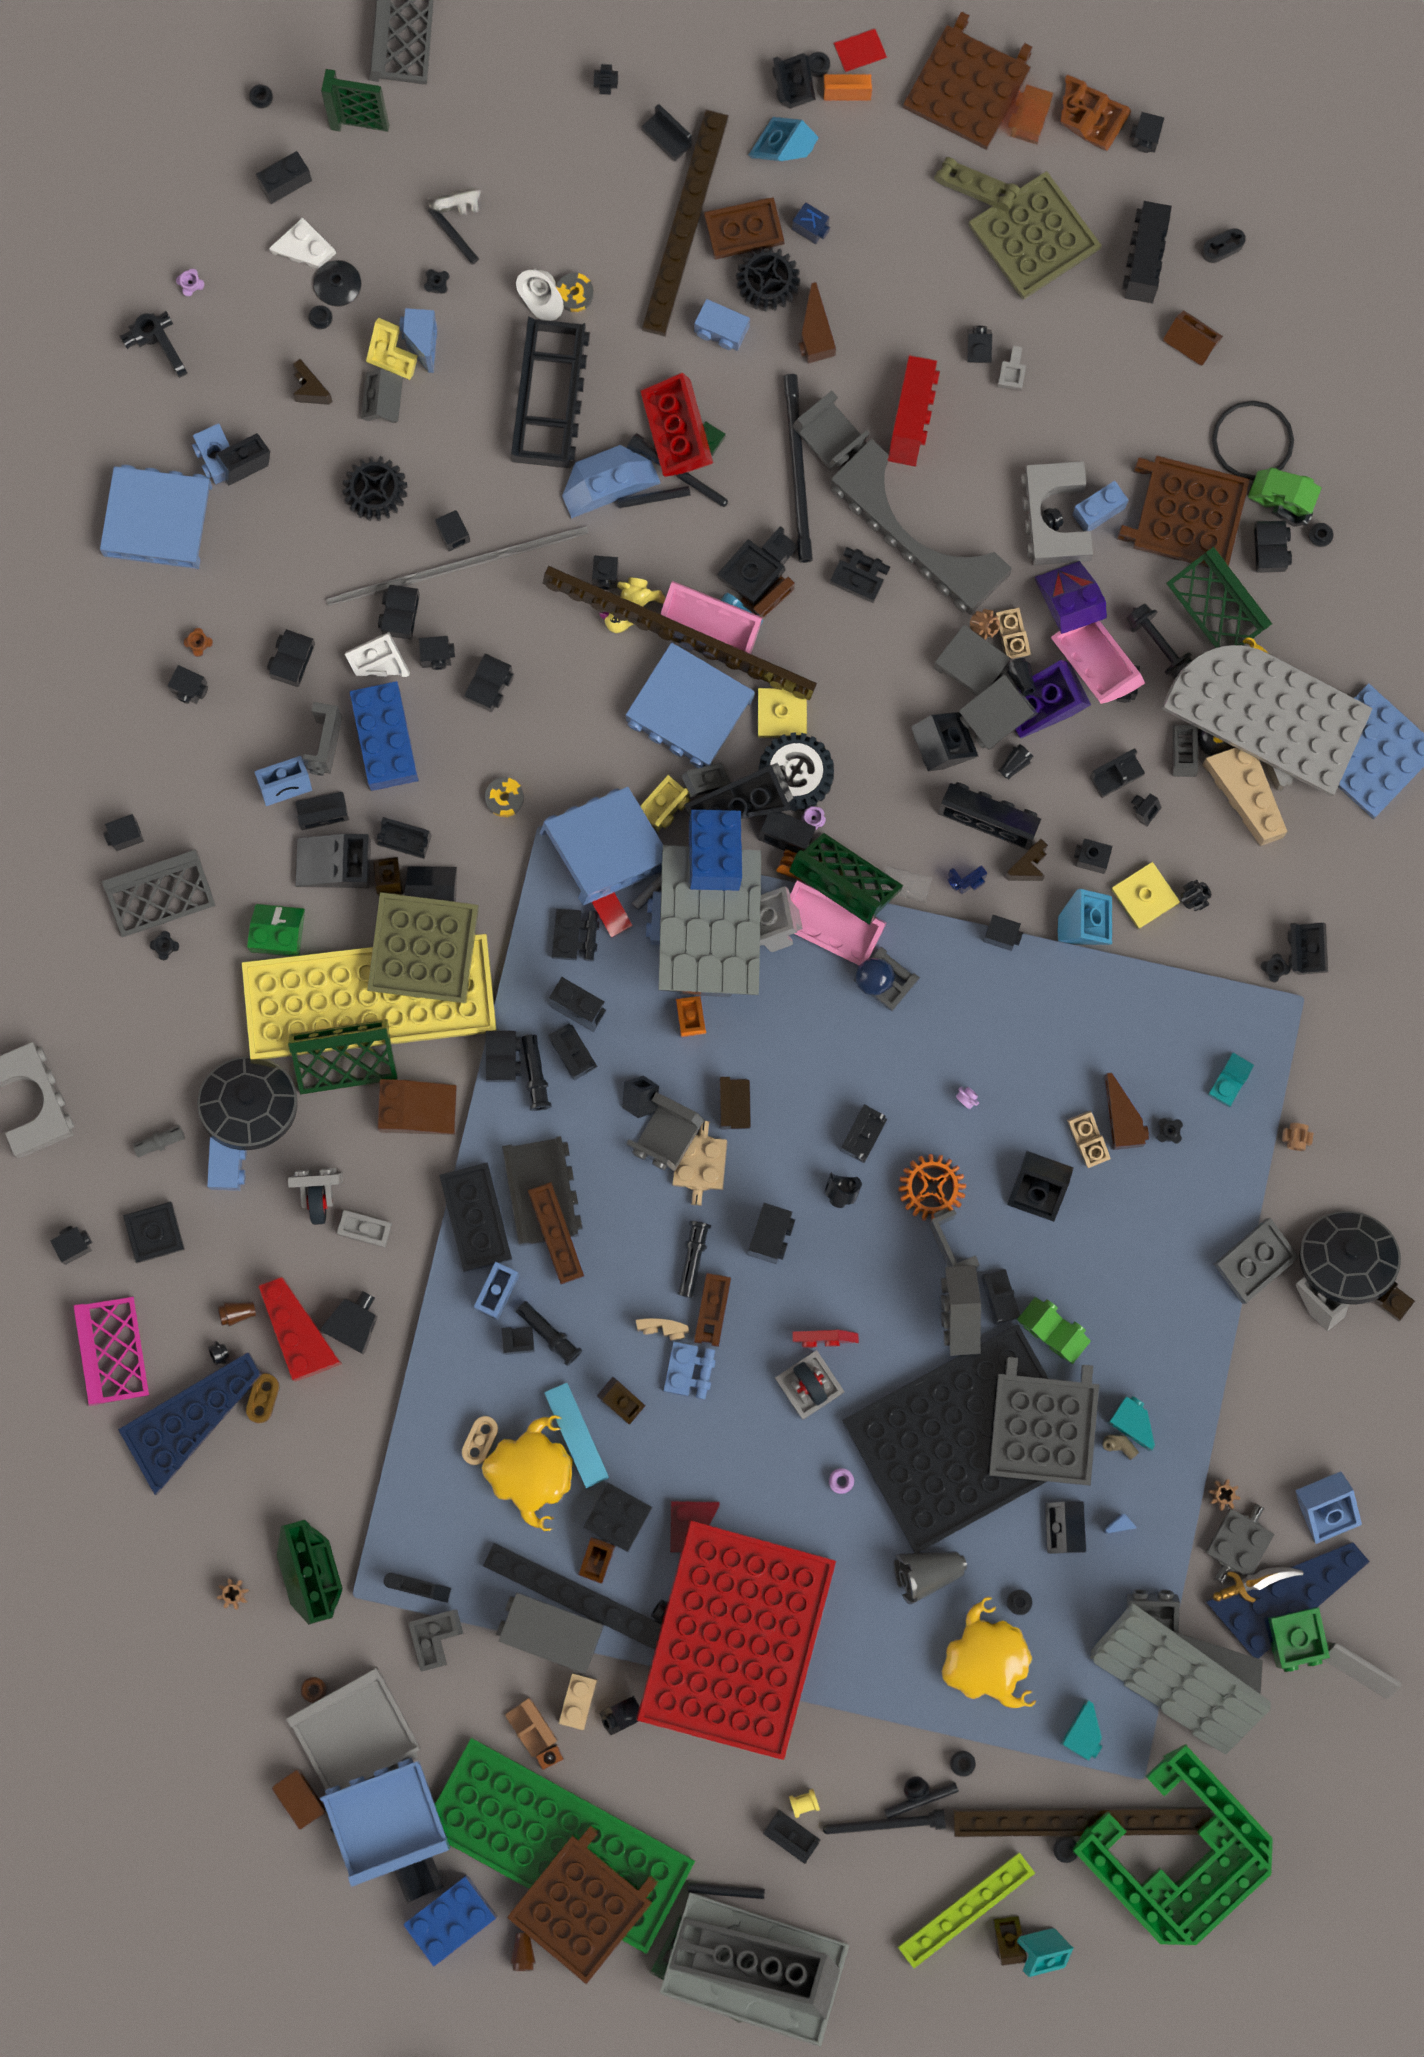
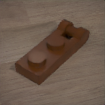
[694,1273,731,1347]

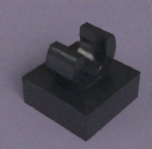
[1131,793,1162,826]

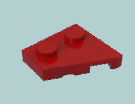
[793,1330,859,1348]

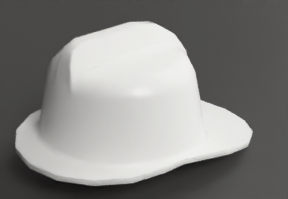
[516,268,563,321]

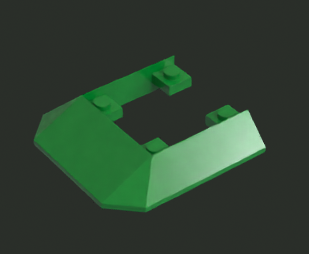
[1073,1744,1273,1945]

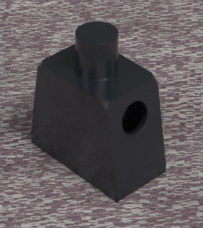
[320,1291,377,1355]

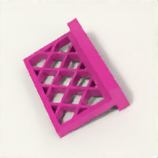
[73,1297,149,1407]

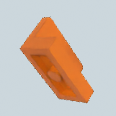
[824,74,872,101]

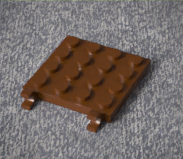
[903,11,1033,150]
[1117,455,1250,568]
[507,1826,658,1984]

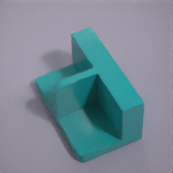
[1017,1928,1074,1977]

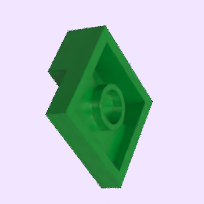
[1268,1607,1330,1672]

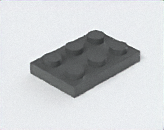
[1213,1218,1299,1304]

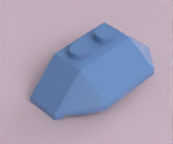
[562,445,661,519]

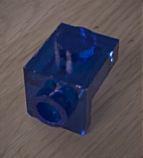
[947,865,987,894]

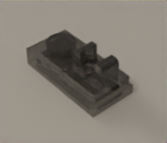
[428,188,481,215]

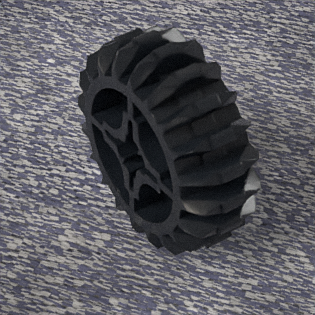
[736,246,800,312]
[342,456,408,522]

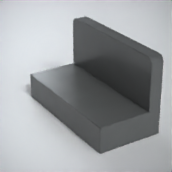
[361,369,403,423]

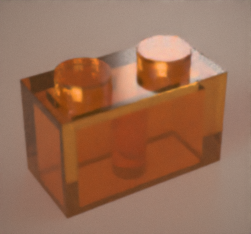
[1008,84,1053,145]

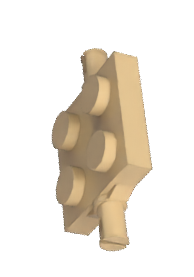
[673,1121,728,1206]

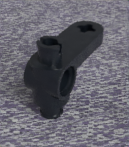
[119,311,188,378]

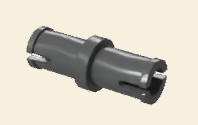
[133,1125,185,1158]

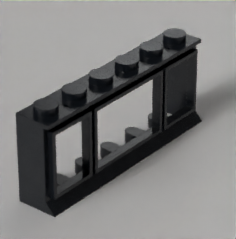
[511,316,590,468]

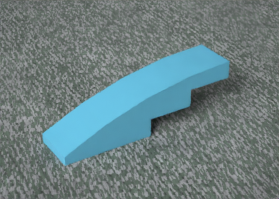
[545,1383,609,1488]

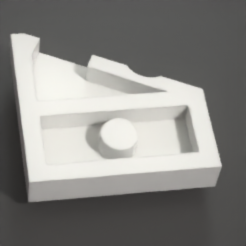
[269,218,336,269]
[345,632,410,677]

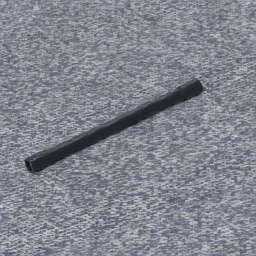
[783,374,813,563]

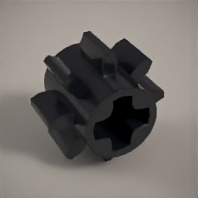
[594,64,618,95]
[1181,880,1211,911]

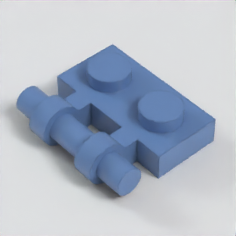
[664,1342,716,1400]

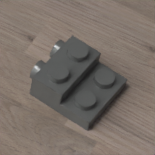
[1126,1589,1180,1633]

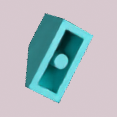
[1108,1396,1155,1451]
[1060,1700,1103,1761]

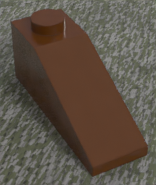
[798,282,836,363]
[1104,1073,1149,1150]

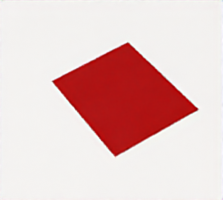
[834,29,887,72]

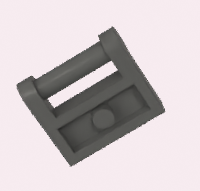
[854,947,920,1011]

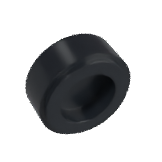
[808,52,830,78]

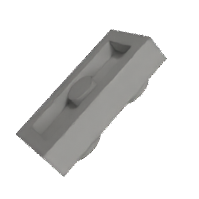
[337,1210,392,1248]

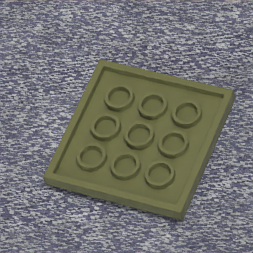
[968,171,1102,300]
[367,892,479,1003]

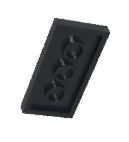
[439,1162,512,1272]

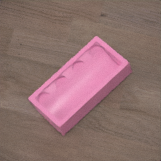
[660,581,762,654]
[1051,621,1145,704]
[790,880,887,965]

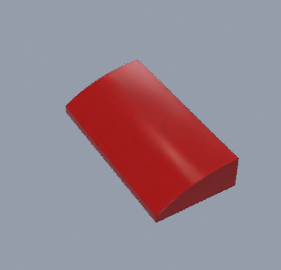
[640,372,713,477]

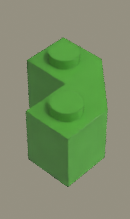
[1248,467,1322,516]
[1017,1297,1091,1365]

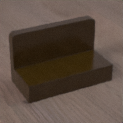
[720,1077,751,1130]

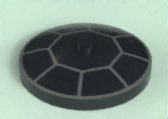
[197,1056,298,1150]
[1299,1211,1401,1305]

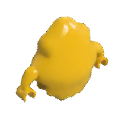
[481,1415,573,1531]
[941,1596,1036,1708]

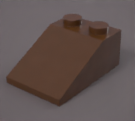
[378,1079,457,1135]

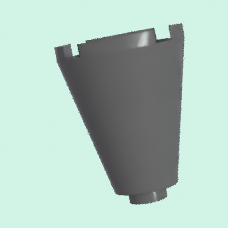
[893,1551,967,1604]

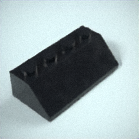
[938,782,1041,850]

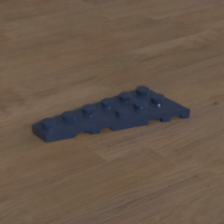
[118,1352,262,1495]
[1205,1542,1370,1659]

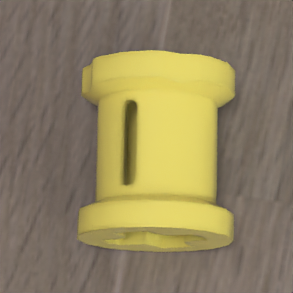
[789,1789,820,1818]

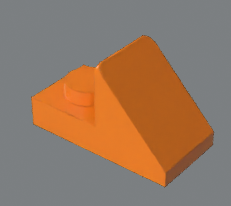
[676,996,706,1038]

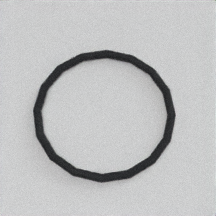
[1212,400,1294,480]

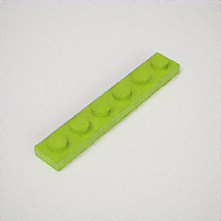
[898,1852,1035,1968]

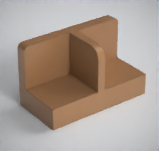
[506,1698,558,1757]

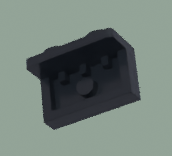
[772,53,816,109]
[1288,922,1328,975]

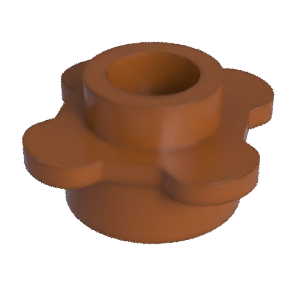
[184,628,213,657]

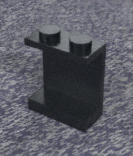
[549,977,606,1032]

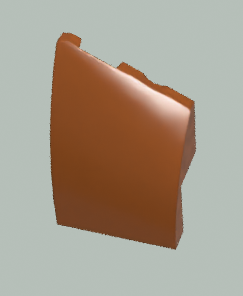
[1061,75,1132,151]

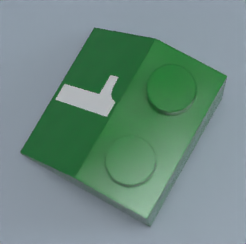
[247,904,305,957]

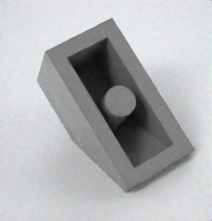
[1296,1277,1350,1331]

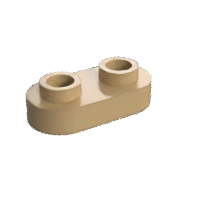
[462,1416,498,1465]

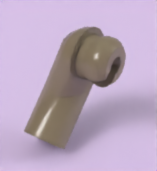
[1102,1434,1140,1460]

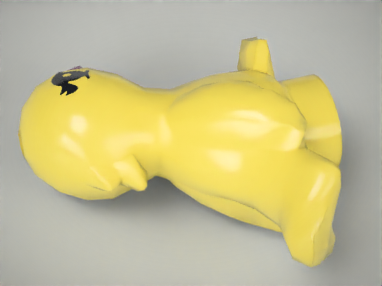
[599,577,666,633]

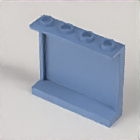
[100,465,213,569]
[626,642,755,768]
[540,787,663,906]
[320,1758,450,1887]

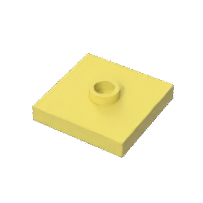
[758,688,807,738]
[1111,862,1180,930]

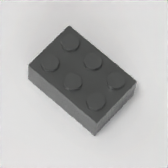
[941,1265,981,1356]

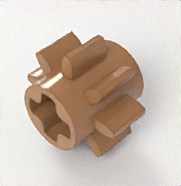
[970,608,1000,640]
[1282,1123,1314,1151]
[1208,1479,1240,1511]
[217,1579,249,1610]

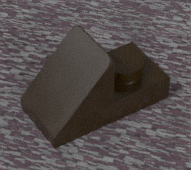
[293,359,333,405]
[1005,839,1048,881]
[374,857,403,897]
[1373,1282,1415,1321]
[597,1377,646,1425]
[993,1916,1027,1966]

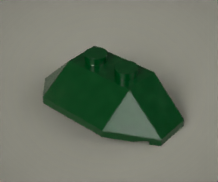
[277,1520,343,1625]

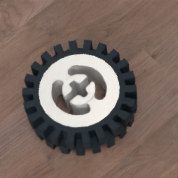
[758,732,834,811]

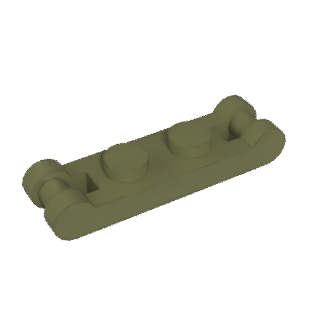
[934,157,1021,211]

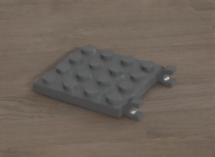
[989,1357,1099,1486]

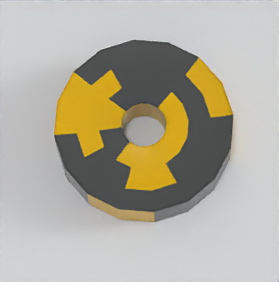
[556,273,594,312]
[485,777,524,817]

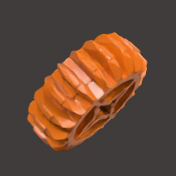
[898,1154,966,1221]

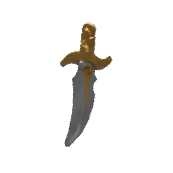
[1212,1567,1304,1602]

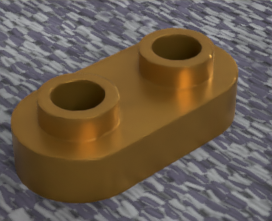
[246,1374,279,1424]

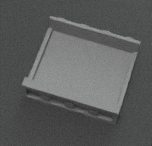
[286,1668,421,1790]

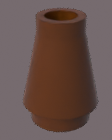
[218,1302,256,1327]
[510,1933,536,1971]

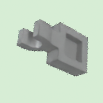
[998,346,1026,391]

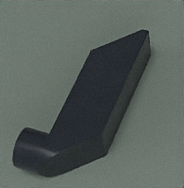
[383,1573,451,1603]

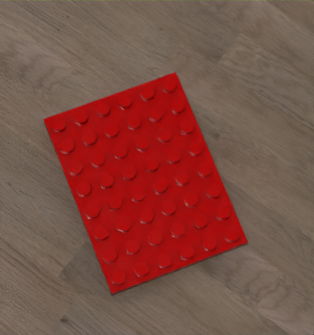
[636,1521,836,1760]

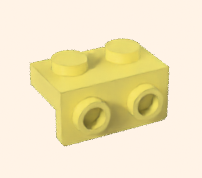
[640,775,690,831]

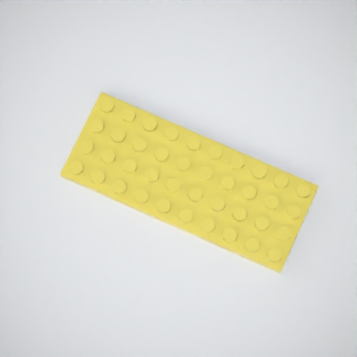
[242,934,497,1060]

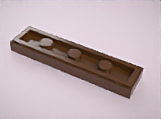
[528,1182,585,1285]

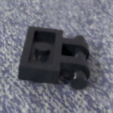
[830,547,891,603]
[552,909,600,961]

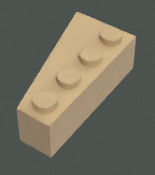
[1202,748,1287,846]

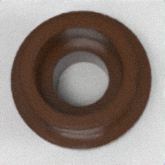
[301,1677,326,1703]

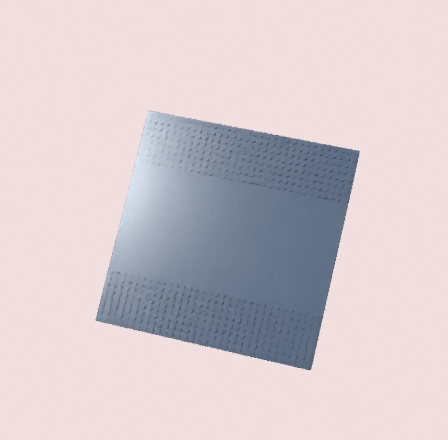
[353,826,1304,1779]

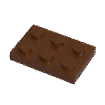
[704,197,785,260]

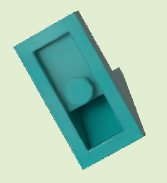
[1208,1053,1254,1107]

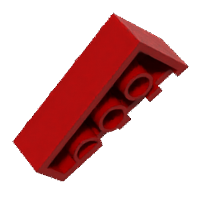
[888,355,940,467]
[259,1277,342,1382]

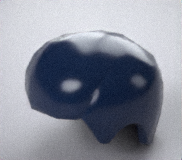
[855,958,895,996]

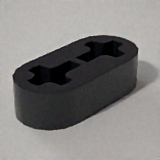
[1202,228,1246,263]

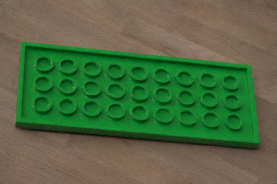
[435,1738,695,1954]

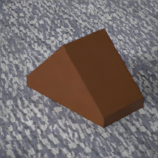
[579,1537,616,1584]

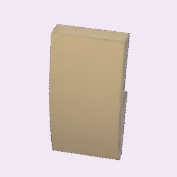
[995,608,1031,659]
[1067,1111,1111,1168]
[636,1318,689,1340]

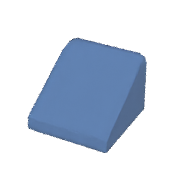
[1104,1514,1137,1534]

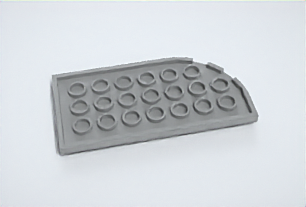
[1161,645,1373,796]

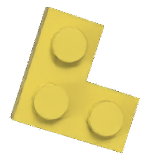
[366,318,418,380]

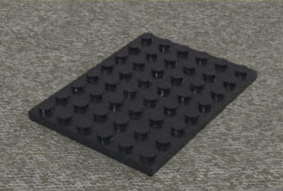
[842,1324,1049,1553]

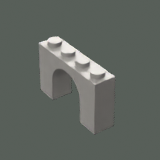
[1021,461,1093,565]
[0,1042,75,1159]

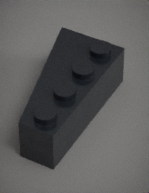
[1122,201,1172,304]
[684,762,797,819]

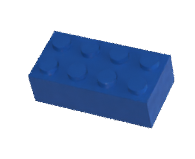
[349,681,419,791]

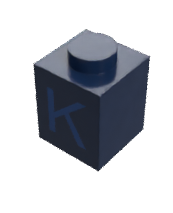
[792,202,831,244]

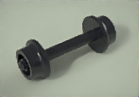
[1127,603,1192,680]

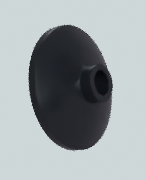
[314,260,362,307]

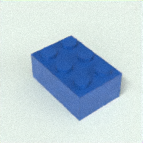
[689,810,742,891]
[403,1875,498,1967]

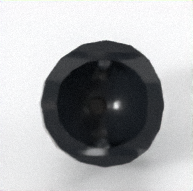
[824,1172,862,1208]

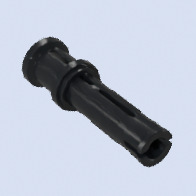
[521,1034,552,1111]
[677,1221,712,1298]
[516,1301,583,1366]

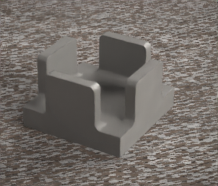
[760,886,803,952]

